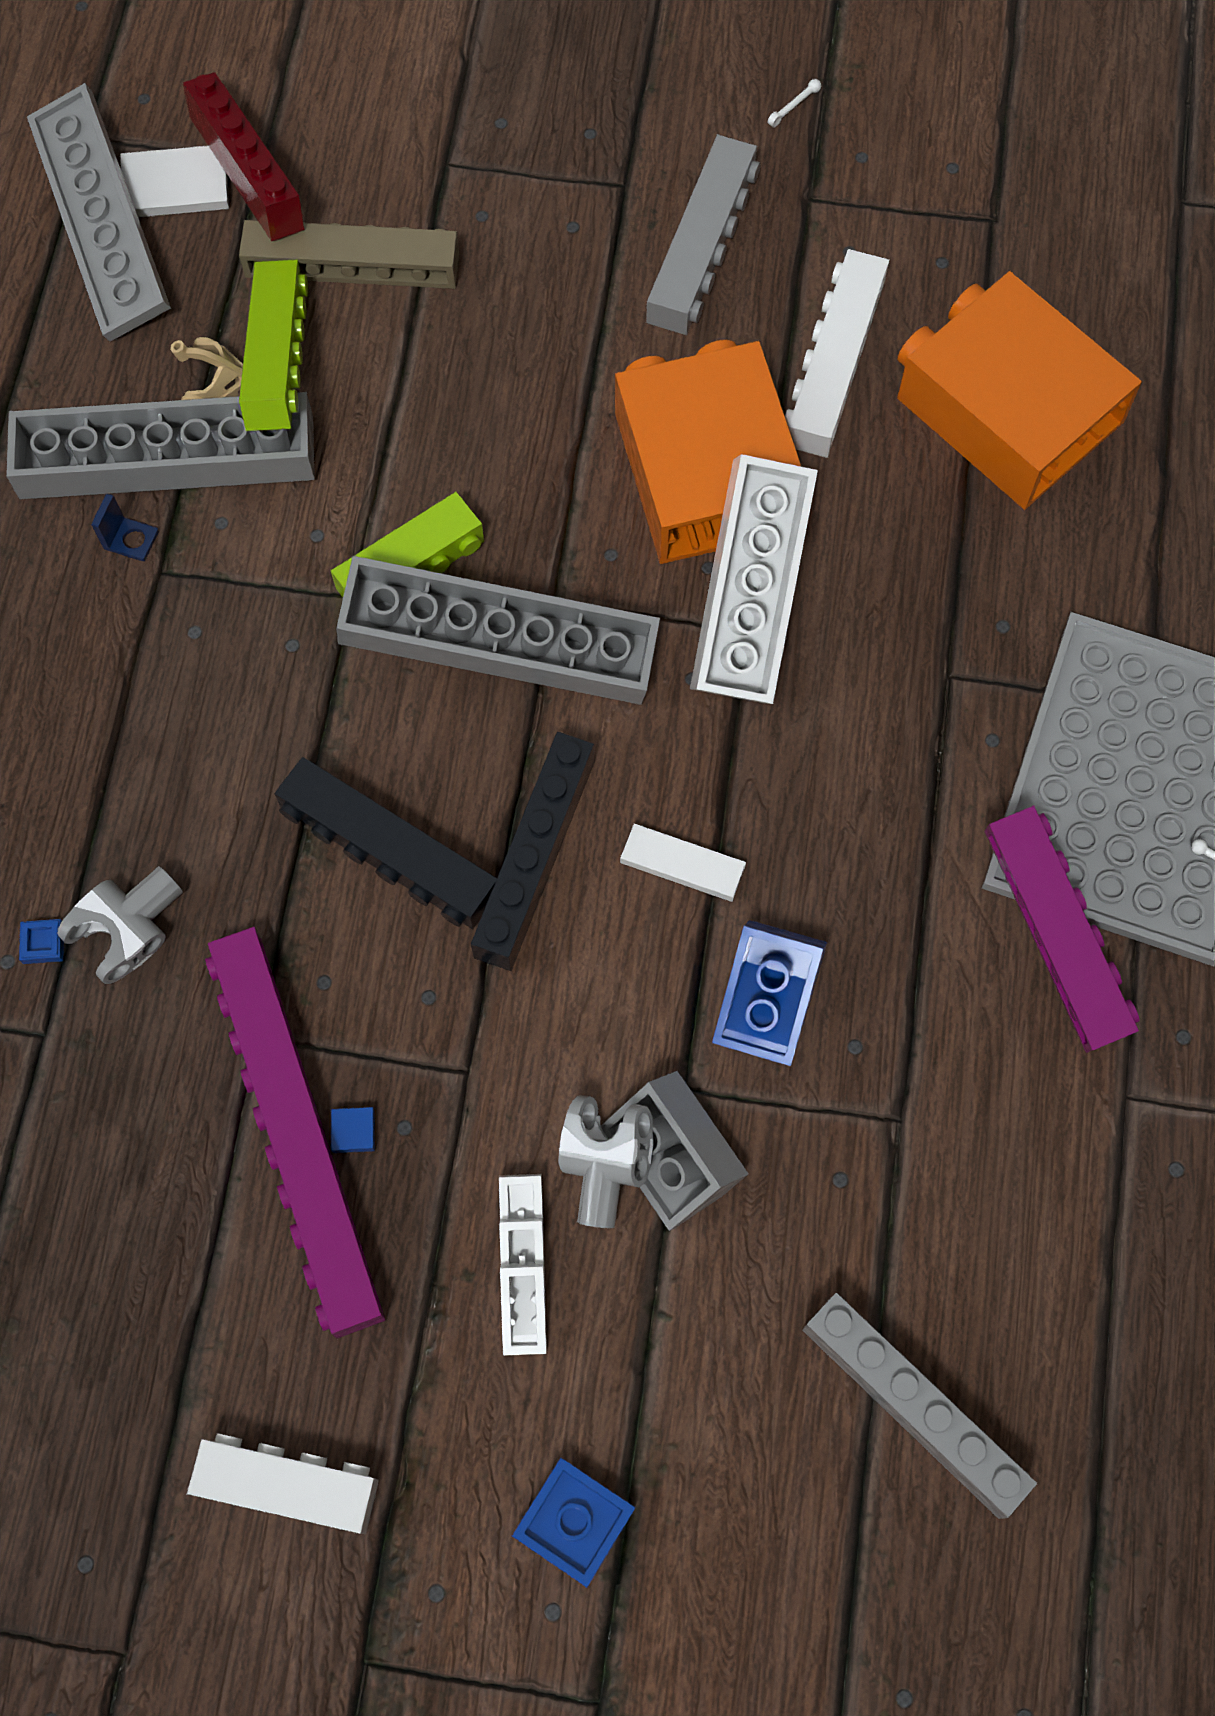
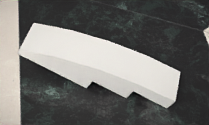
[499,1174,547,1355]

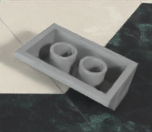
[601,1071,748,1231]

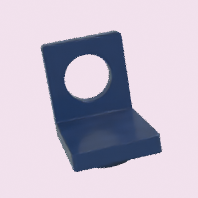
[92,494,159,562]

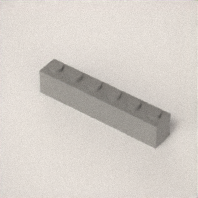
[646,134,760,335]
[802,1293,1037,1519]

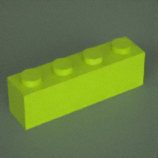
[331,492,484,597]

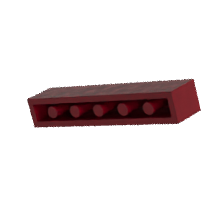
[183,72,304,241]

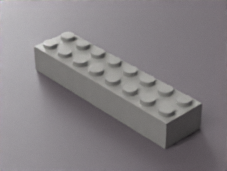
[7,392,315,499]
[336,556,660,705]

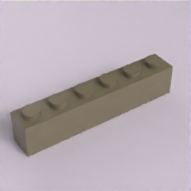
[239,220,459,289]

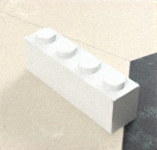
[187,1434,379,1534]

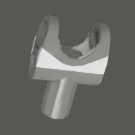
[57,866,183,984]
[558,1095,653,1228]

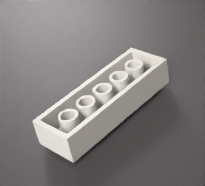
[690,454,818,704]

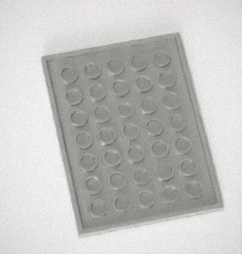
[982,612,1215,967]

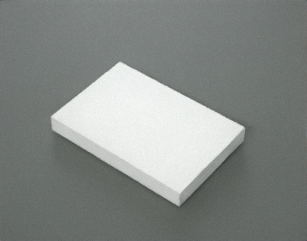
[120,146,229,217]

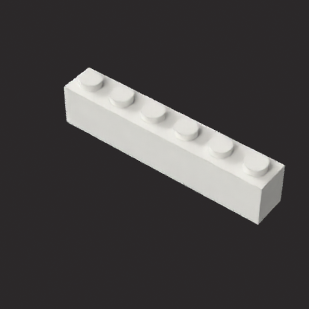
[785,249,889,458]

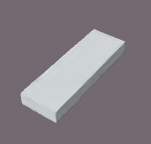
[620,824,746,902]

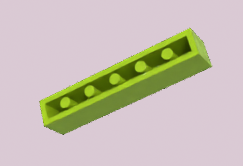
[239,260,308,431]

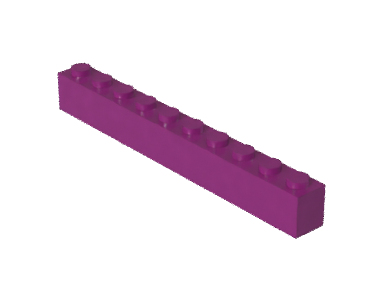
[205,927,386,1339]

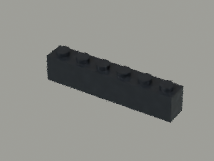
[471,731,595,971]
[274,757,497,929]

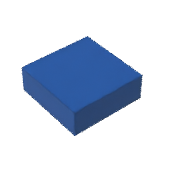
[19,919,64,964]
[331,1107,375,1153]

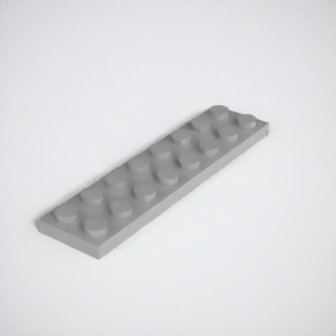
[27,83,171,342]

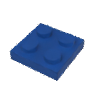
[512,1458,635,1587]

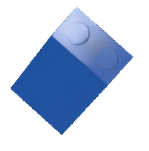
[712,920,827,1066]

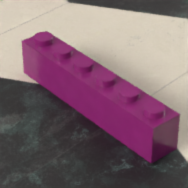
[984,805,1140,1053]

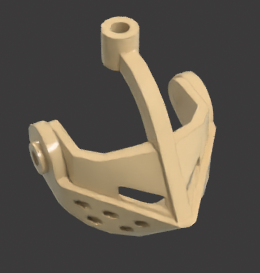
[170,337,243,400]

